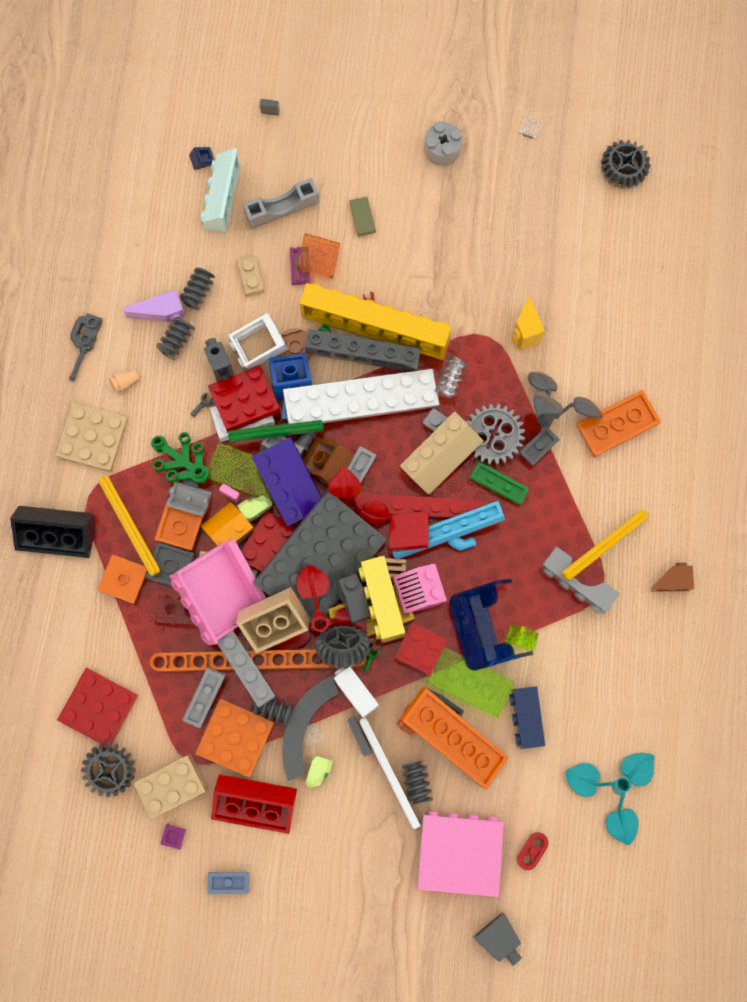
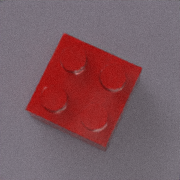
[394,622,448,677]

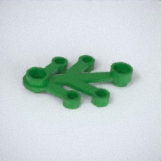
[151,432,209,483]

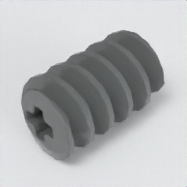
[180,267,215,311]
[156,318,195,360]
[249,696,294,728]
[402,761,433,804]

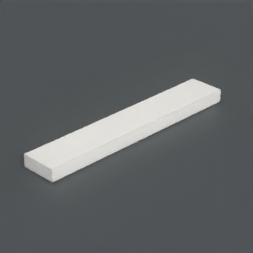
[359,717,420,829]

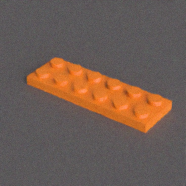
[399,687,509,789]

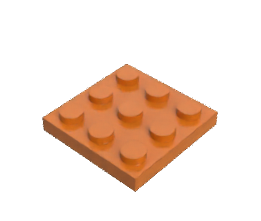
[195,699,275,778]

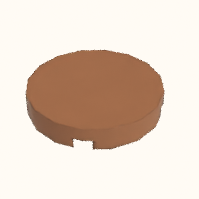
[279,328,312,361]

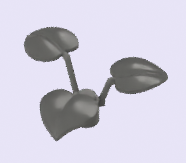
[528,372,603,428]

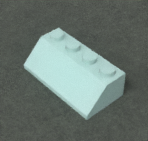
[201,149,240,233]

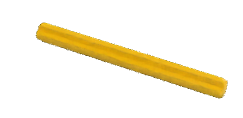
[99,475,161,576]
[562,510,649,580]

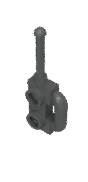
[69,313,103,381]

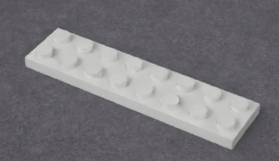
[283,369,439,424]

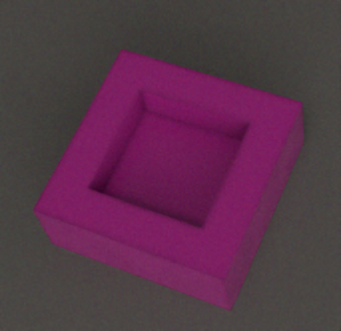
[160,824,186,850]

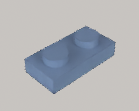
[208,872,249,894]

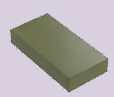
[349,197,376,236]

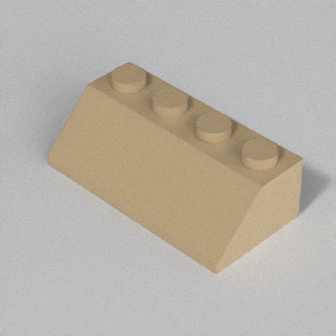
[400,412,484,495]

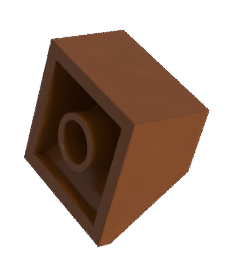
[303,437,354,485]

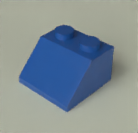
[268,353,312,401]

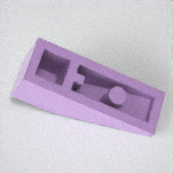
[123,290,185,322]

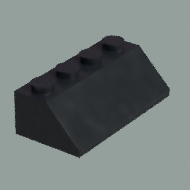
[10,506,95,558]

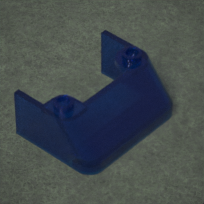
[450,579,534,671]

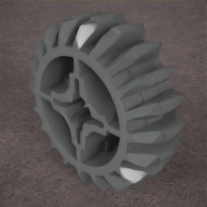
[601,139,651,189]
[316,624,370,669]
[81,742,136,798]

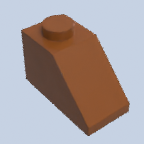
[651,562,694,592]

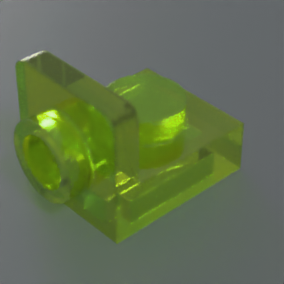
[506,624,539,652]

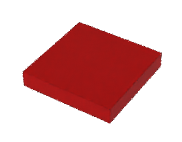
[389,511,430,551]

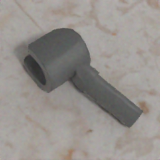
[190,393,213,417]

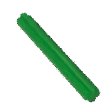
[228,420,324,442]

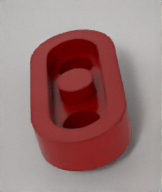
[517,832,549,870]

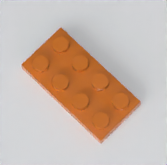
[576,390,661,457]

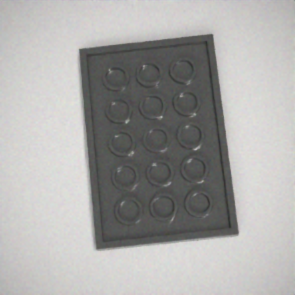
[253,490,387,631]

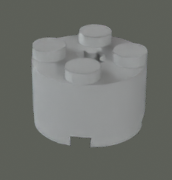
[424,121,462,166]

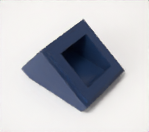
[189,147,214,170]

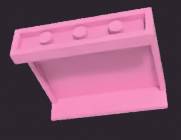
[170,539,266,645]
[417,811,504,897]

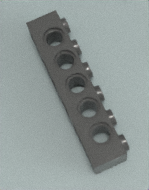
[305,329,421,372]

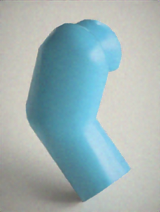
[448,537,476,551]

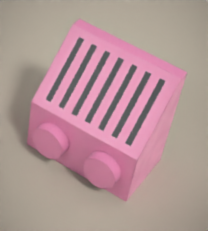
[392,564,447,614]

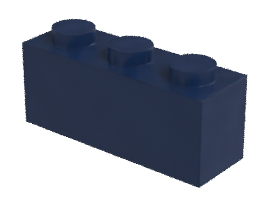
[509,686,545,749]

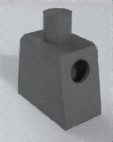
[204,338,235,382]
[473,912,522,966]

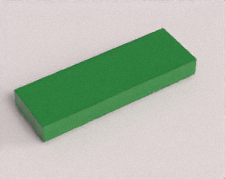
[469,461,529,506]

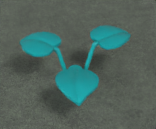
[565,753,655,845]

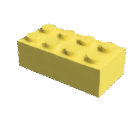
[358,556,405,643]

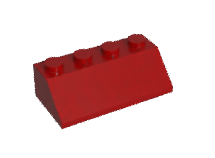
[211,774,297,834]

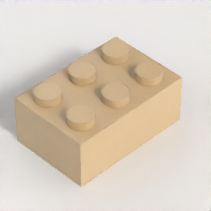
[236,587,310,654]
[133,753,208,820]

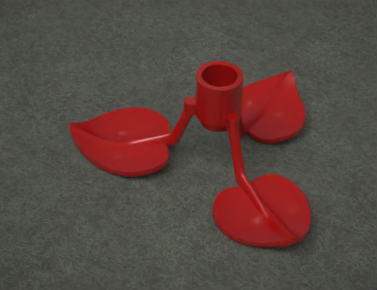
[328,466,392,526]
[277,565,367,650]

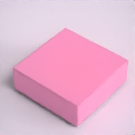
[219,484,241,503]

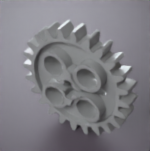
[466,403,525,466]

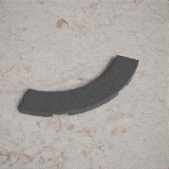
[282,676,339,781]

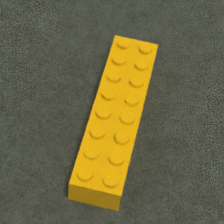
[299,283,452,361]

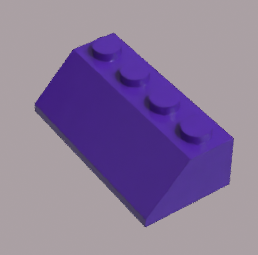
[252,437,321,526]

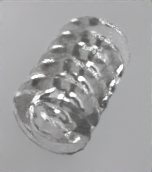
[434,355,468,398]

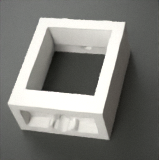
[229,313,289,370]
[334,666,379,719]

